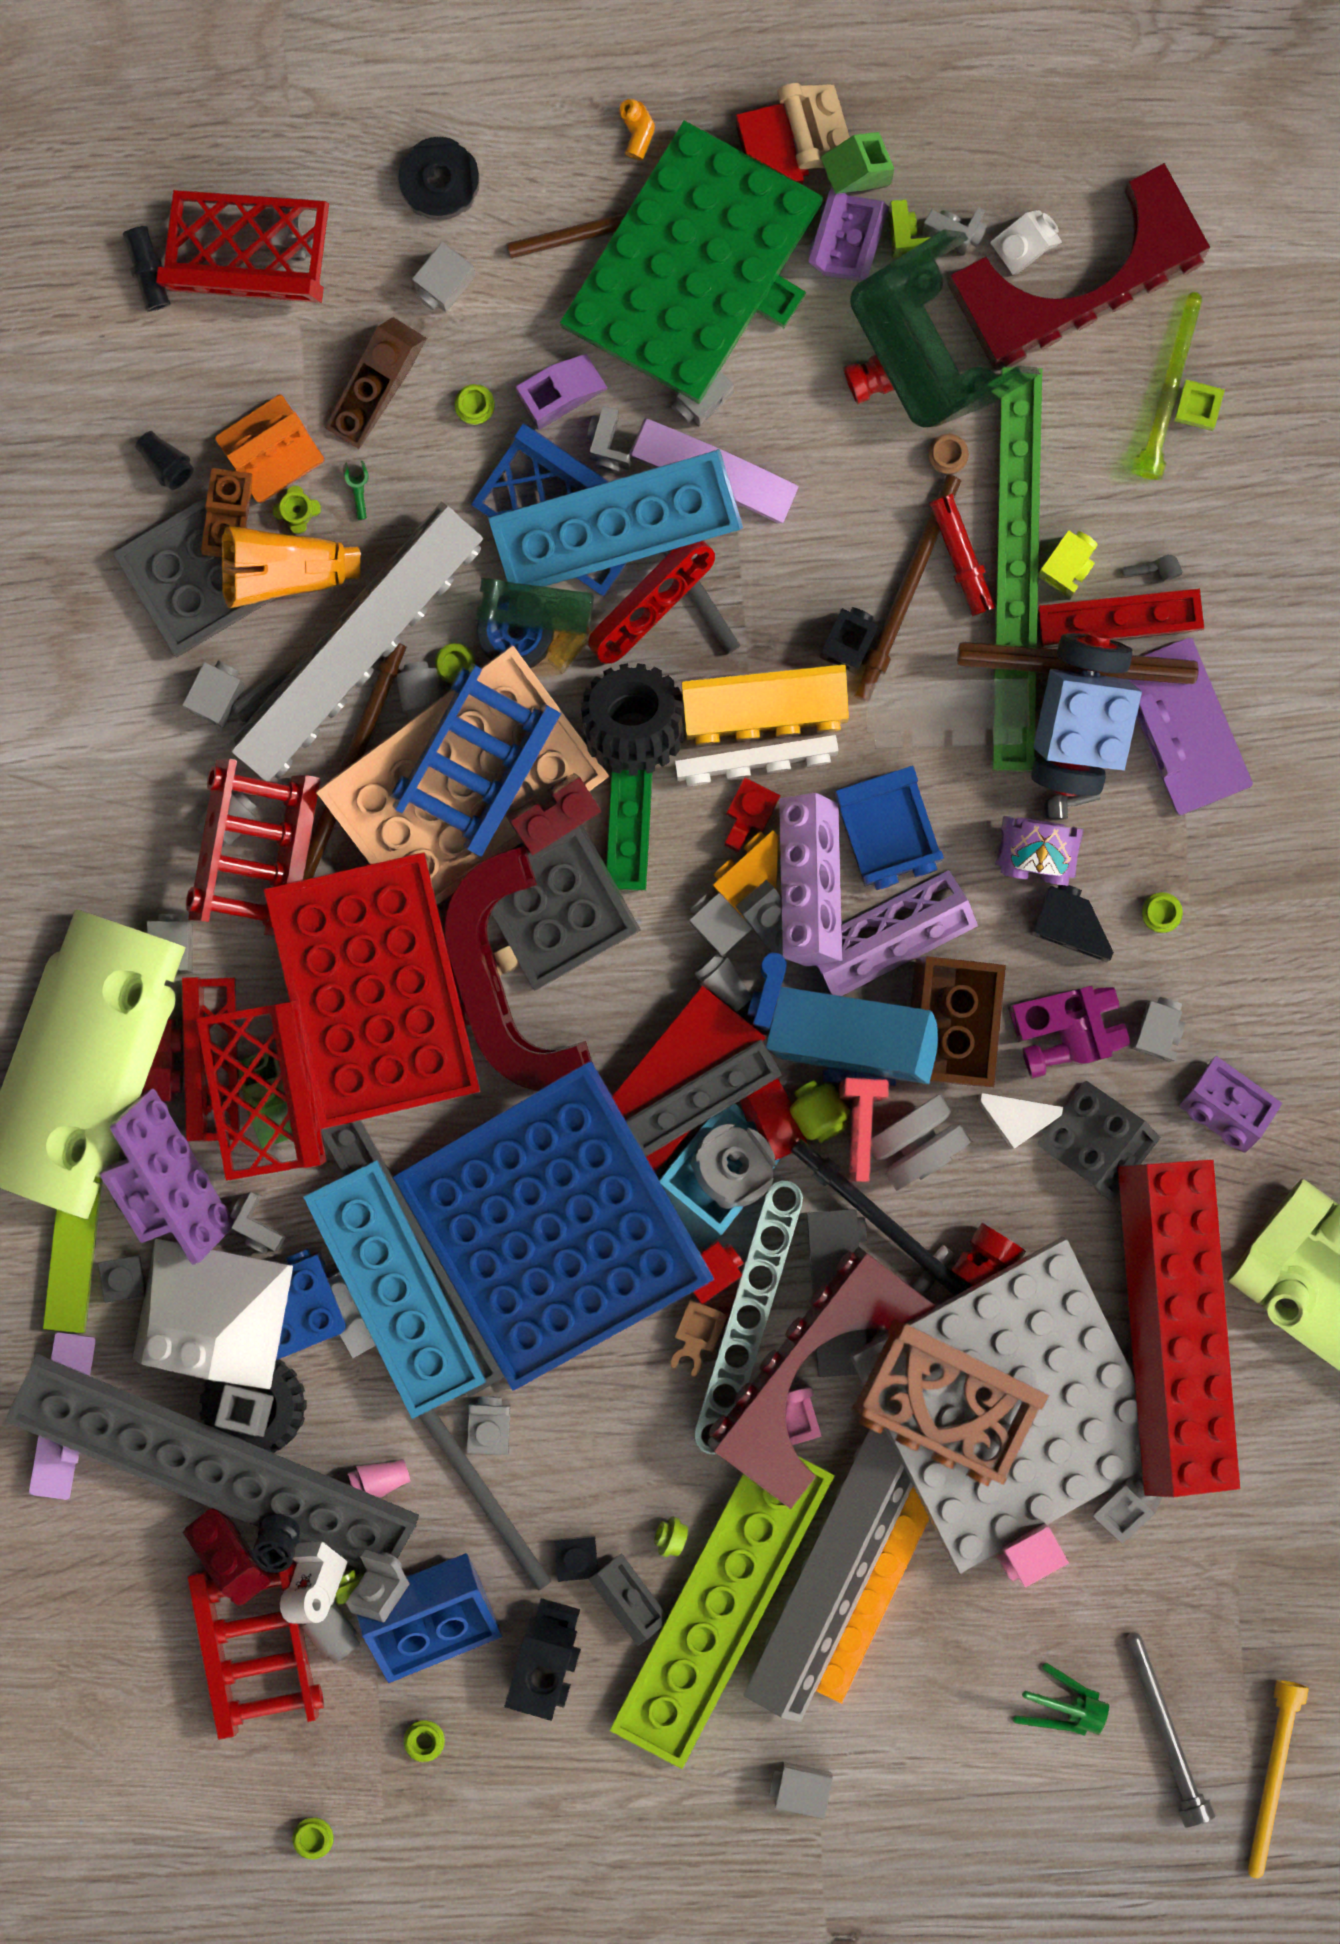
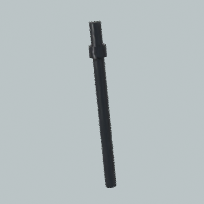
[790,1139,969,1296]

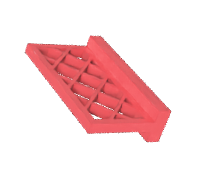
[839,1078,888,1182]

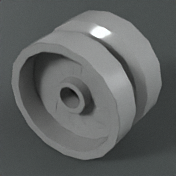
[870,1094,972,1191]

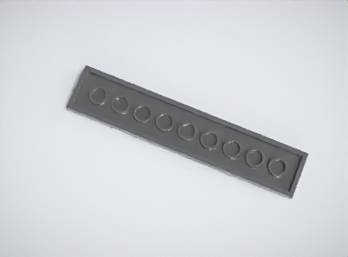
[5,1354,419,1572]

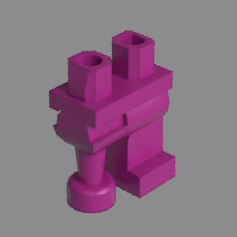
[1008,986,1131,1079]

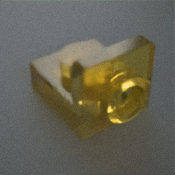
[548,606,591,675]

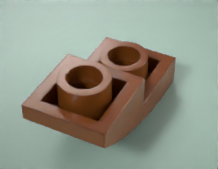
[201,468,253,557]

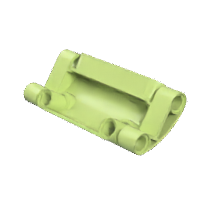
[0,909,186,1219]
[1227,1178,1340,1371]

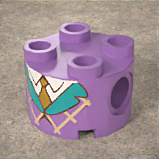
[995,816,1084,886]

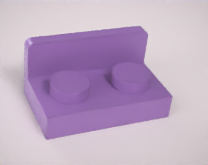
[1179,1056,1282,1153]

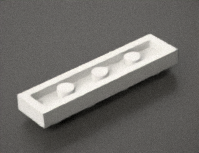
[675,735,839,786]

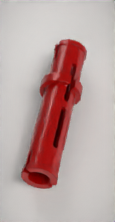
[929,493,996,616]

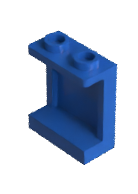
[834,766,944,890]

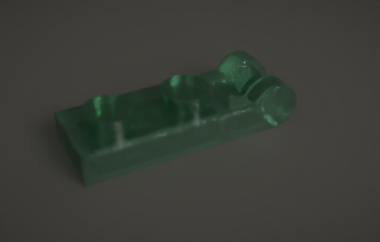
[475,578,594,636]

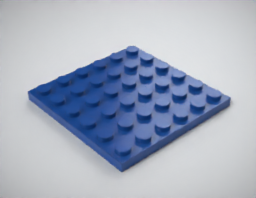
[393,1061,714,1391]

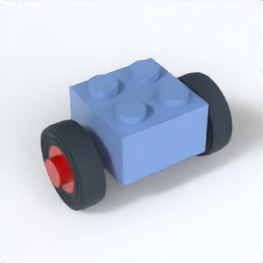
[1031,632,1142,796]

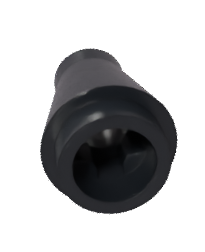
[135,431,194,490]

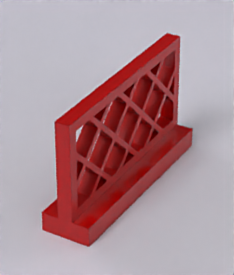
[156,190,329,303]
[196,1000,327,1181]

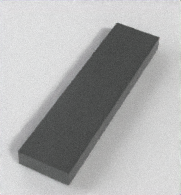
[626,1040,782,1157]

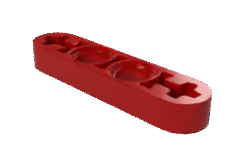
[588,540,715,664]

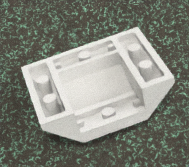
[133,1238,293,1389]

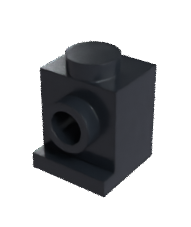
[820,607,879,675]

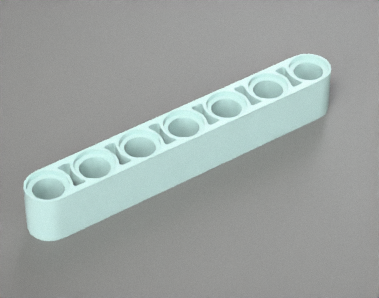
[695,1181,803,1454]

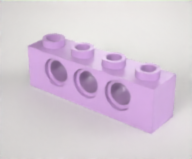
[779,793,842,967]

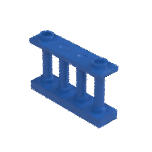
[390,663,561,857]

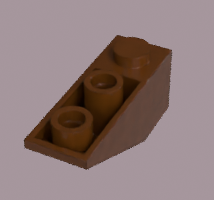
[325,317,427,449]

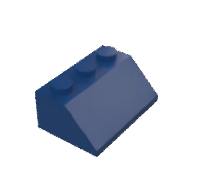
[356,1553,502,1683]

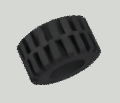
[581,663,685,775]
[199,1359,307,1453]

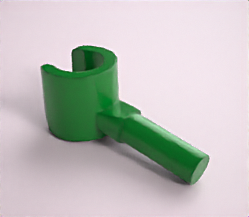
[343,460,369,520]

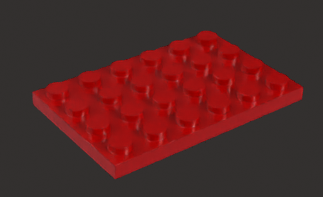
[264,852,480,1129]

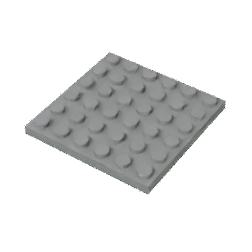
[849,1237,1142,1574]

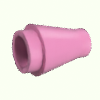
[347,1459,411,1498]

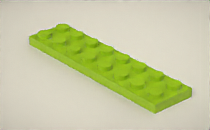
[609,1455,835,1769]

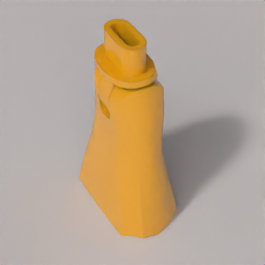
[222,526,360,608]

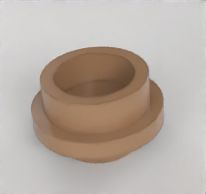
[928,434,969,475]

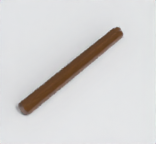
[957,642,1199,684]

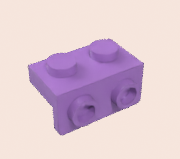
[809,187,889,283]

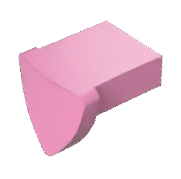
[786,1387,822,1445]

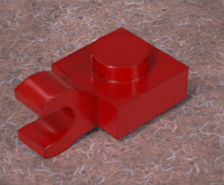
[724,777,781,853]

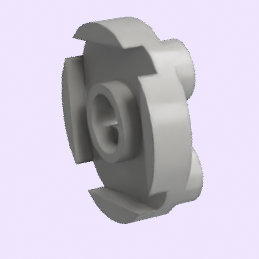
[691,1124,776,1209]

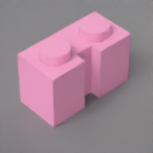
[997,1523,1069,1587]

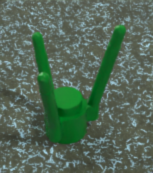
[1013,1663,1109,1736]

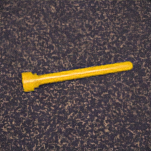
[1248,1680,1309,1879]

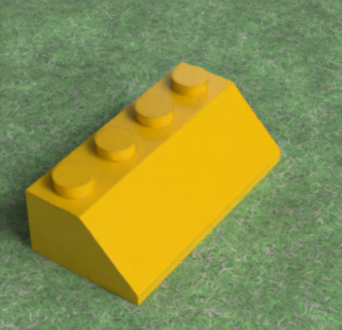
[682,664,849,746]

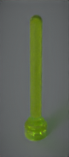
[1131,292,1202,480]

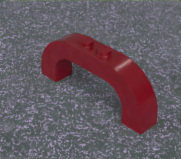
[445,846,593,1091]

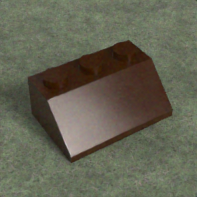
[911,956,1006,1087]

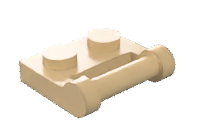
[777,83,850,169]

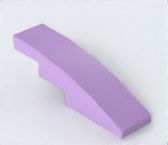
[629,418,799,523]

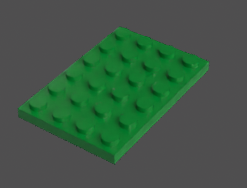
[560,120,823,404]

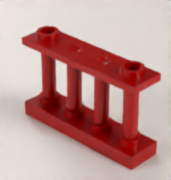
[186,759,321,937]
[187,1562,324,1740]

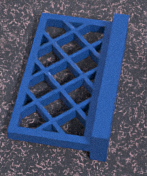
[471,423,628,596]

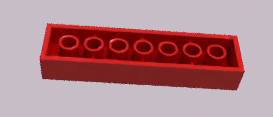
[1118,1159,1240,1497]

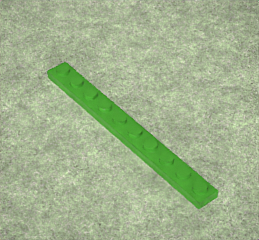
[992,367,1043,772]

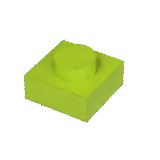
[1174,379,1225,431]

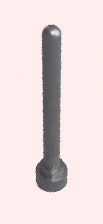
[1126,1632,1216,1828]

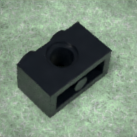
[504,1617,581,1721]

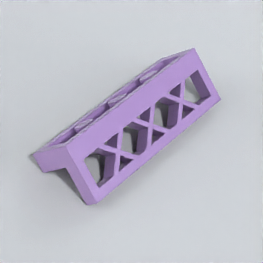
[816,870,978,996]

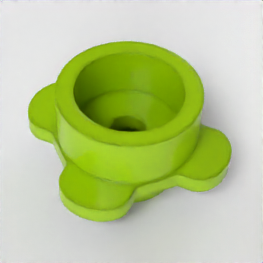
[273,486,321,534]

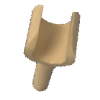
[493,946,520,977]

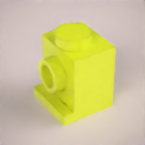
[1038,530,1098,599]

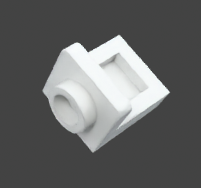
[990,210,1062,275]

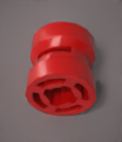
[843,352,896,405]

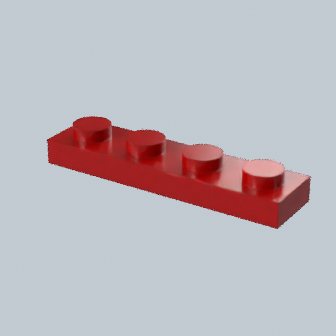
[1037,588,1204,648]

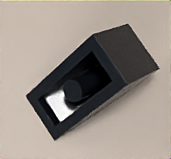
[1030,885,1114,963]

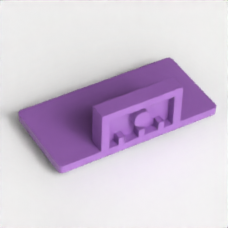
[1128,637,1253,816]
[100,1089,234,1265]

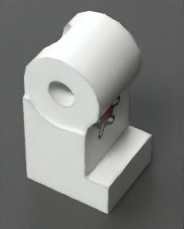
[280,1542,348,1624]

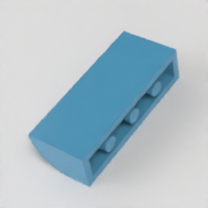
[766,987,938,1084]

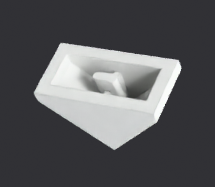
[978,1093,1063,1149]

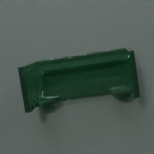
[850,229,1040,428]

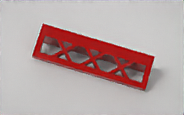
[182,977,240,1142]

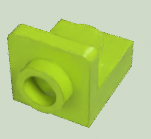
[888,199,936,263]

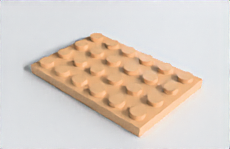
[316,645,609,905]

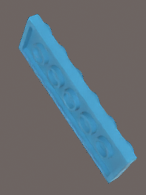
[488,449,743,592]
[303,1160,487,1419]

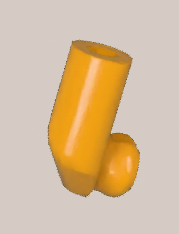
[619,98,655,161]

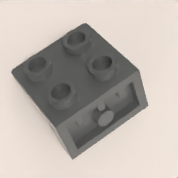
[1038,1081,1161,1202]

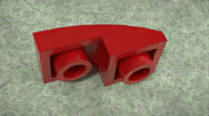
[740,1078,807,1160]

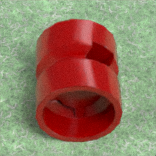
[951,1223,1026,1286]

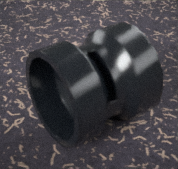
[252,1514,300,1573]

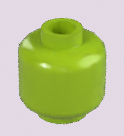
[790,1080,850,1144]

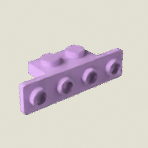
[29,1332,96,1500]

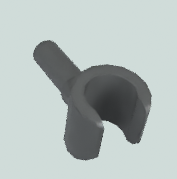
[1123,555,1182,582]
[1044,794,1100,820]

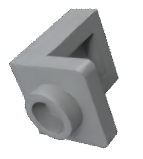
[587,406,631,473]
[230,1192,287,1254]

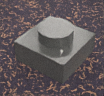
[98,1255,146,1303]

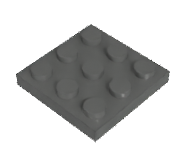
[113,496,276,658]
[491,824,641,991]

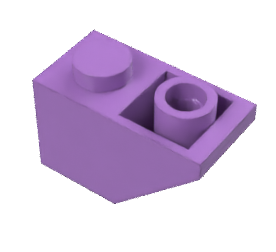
[516,354,607,430]

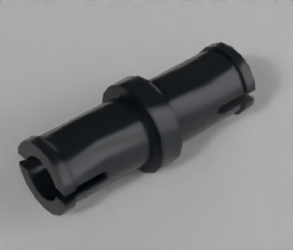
[123,226,171,312]

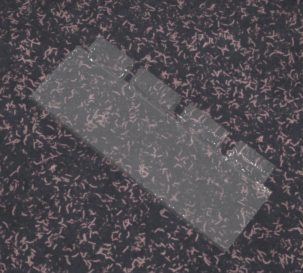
[865,678,1030,749]

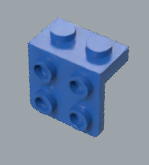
[276,1248,346,1360]

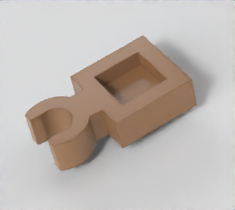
[671,1299,728,1377]

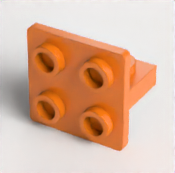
[215,394,325,504]

